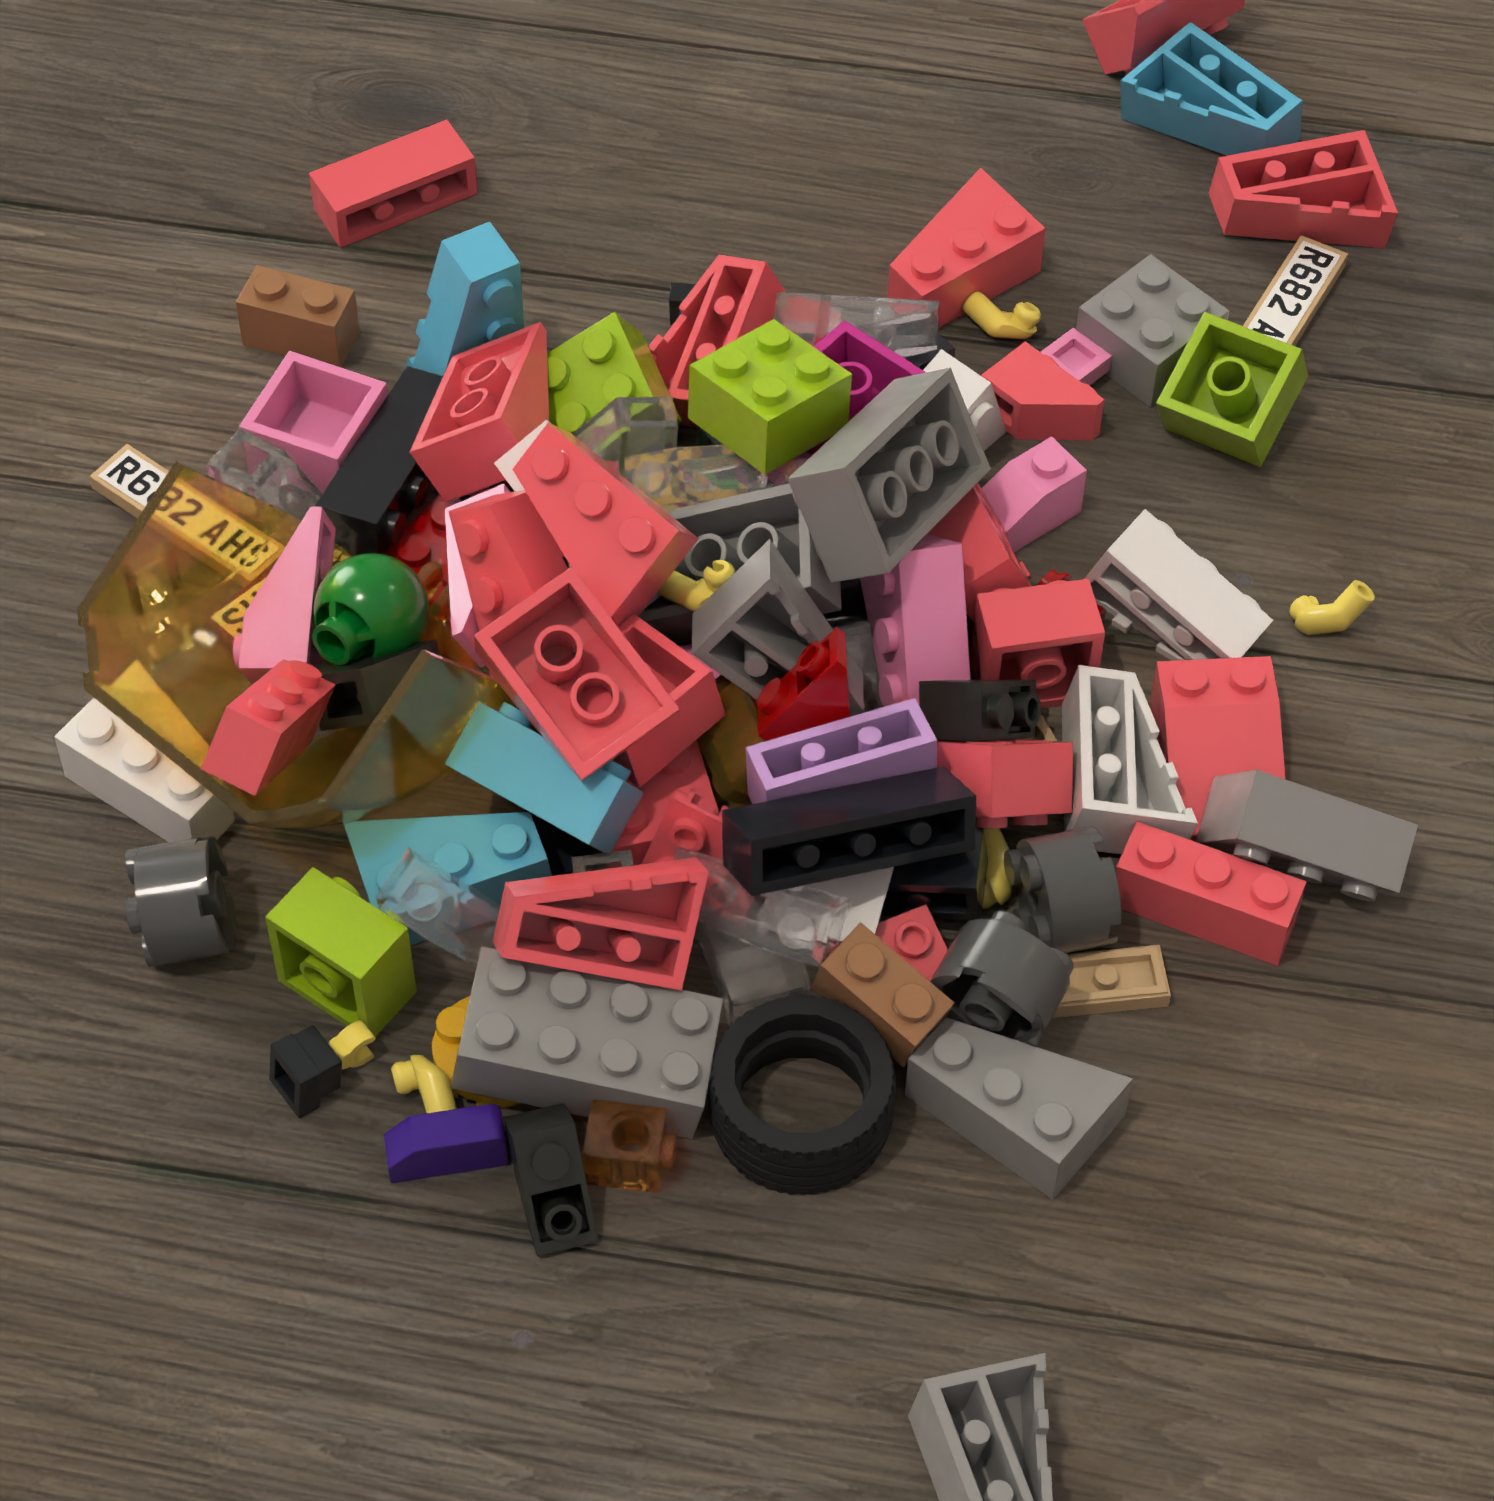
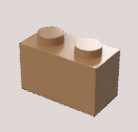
[236,265,360,368]
[811,922,955,1068]

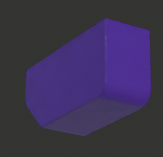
[384,1104,509,1183]

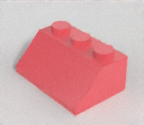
[1082,0,1245,75]

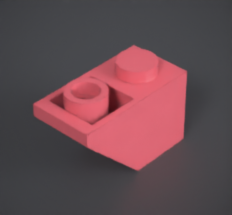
[981,341,1105,440]

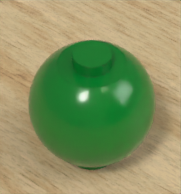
[312,553,430,665]

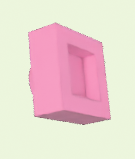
[1041,328,1112,385]

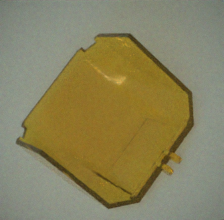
[77,461,517,829]

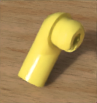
[962,291,1041,340]
[658,560,735,612]
[1289,580,1375,635]
[982,828,1013,909]
[391,1055,457,1114]

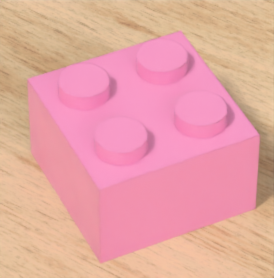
[239,351,388,494]

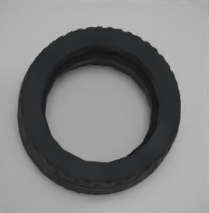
[709,995,896,1195]

